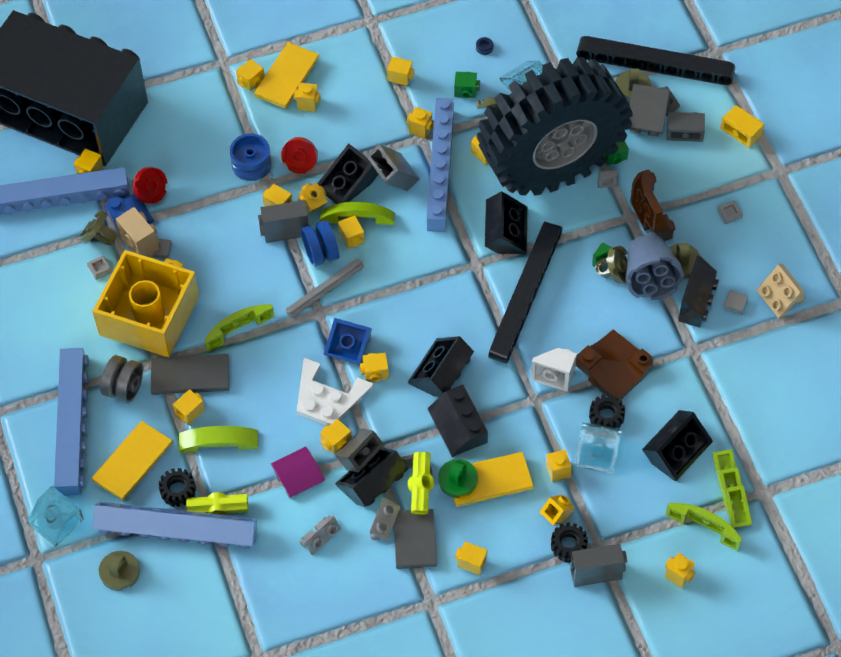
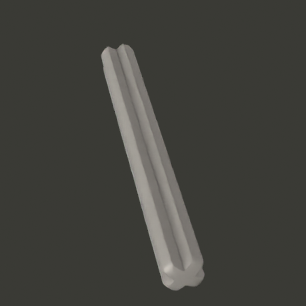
[286,259,364,318]

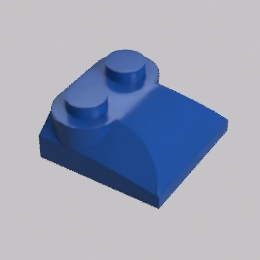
[104,194,154,237]
[323,318,372,365]

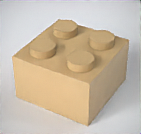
[115,207,160,258]

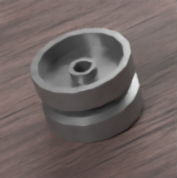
[100,355,144,404]

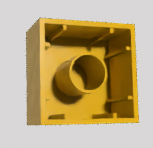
[92,250,200,358]

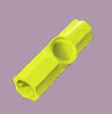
[408,452,434,515]
[186,492,248,515]

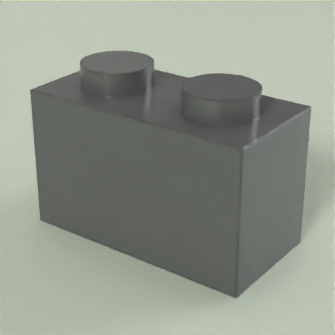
[667,112,705,142]
[335,429,384,472]

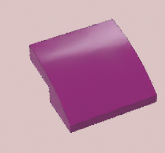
[271,446,325,498]

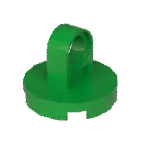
[438,459,478,498]

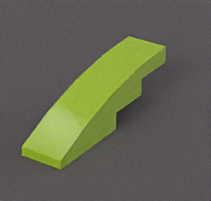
[712,449,752,528]

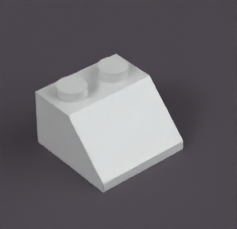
[531,348,577,392]

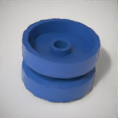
[230,133,271,181]
[301,220,340,267]

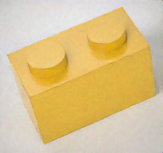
[720,105,764,148]

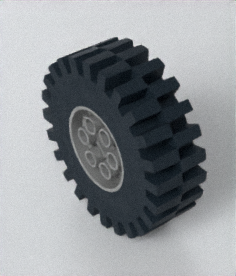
[477,57,633,196]

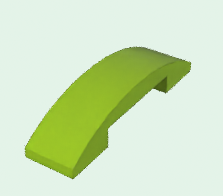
[320,202,395,225]
[204,304,274,352]
[179,426,258,452]
[666,503,742,551]

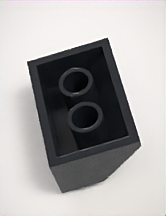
[485,191,528,254]
[678,255,719,328]
[408,336,474,396]
[428,385,488,457]
[642,410,713,481]
[335,447,408,507]

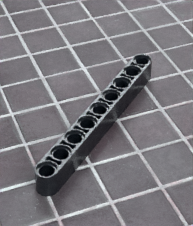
[576,36,736,85]
[488,221,563,364]

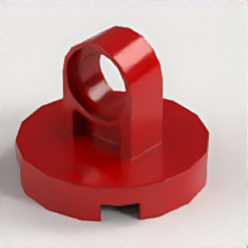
[281,137,318,174]
[132,167,168,204]

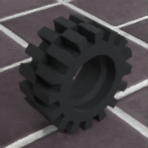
[589,394,625,433]
[159,468,196,507]
[551,522,588,562]

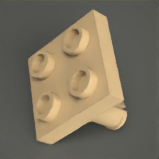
[756,264,805,318]

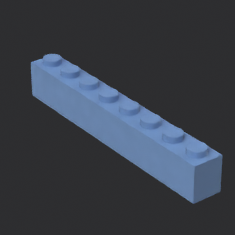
[427,98,454,232]
[0,167,130,214]
[54,348,89,496]
[93,502,258,549]

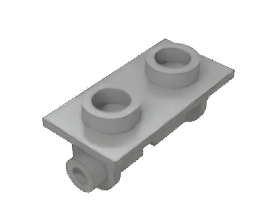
[369,497,401,541]
[300,515,341,555]

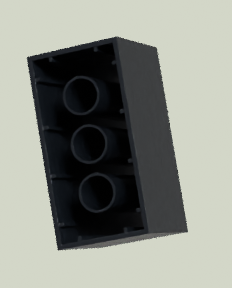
[0,10,148,166]

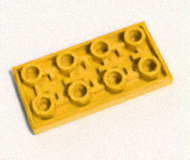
[254,42,319,109]
[91,420,173,501]
[453,452,533,507]

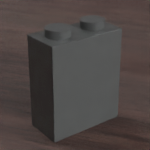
[630,84,670,137]
[366,144,420,191]
[258,200,309,243]
[570,544,627,587]

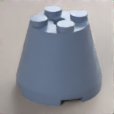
[626,232,684,300]

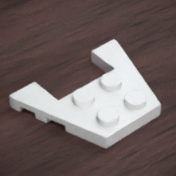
[297,358,373,426]

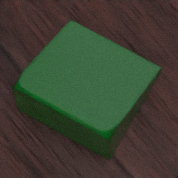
[592,243,612,267]

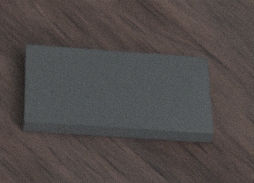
[151,354,229,395]

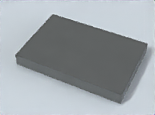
[394,509,437,569]

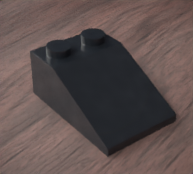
[318,143,379,204]

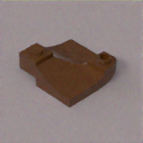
[630,169,675,241]
[576,329,653,401]

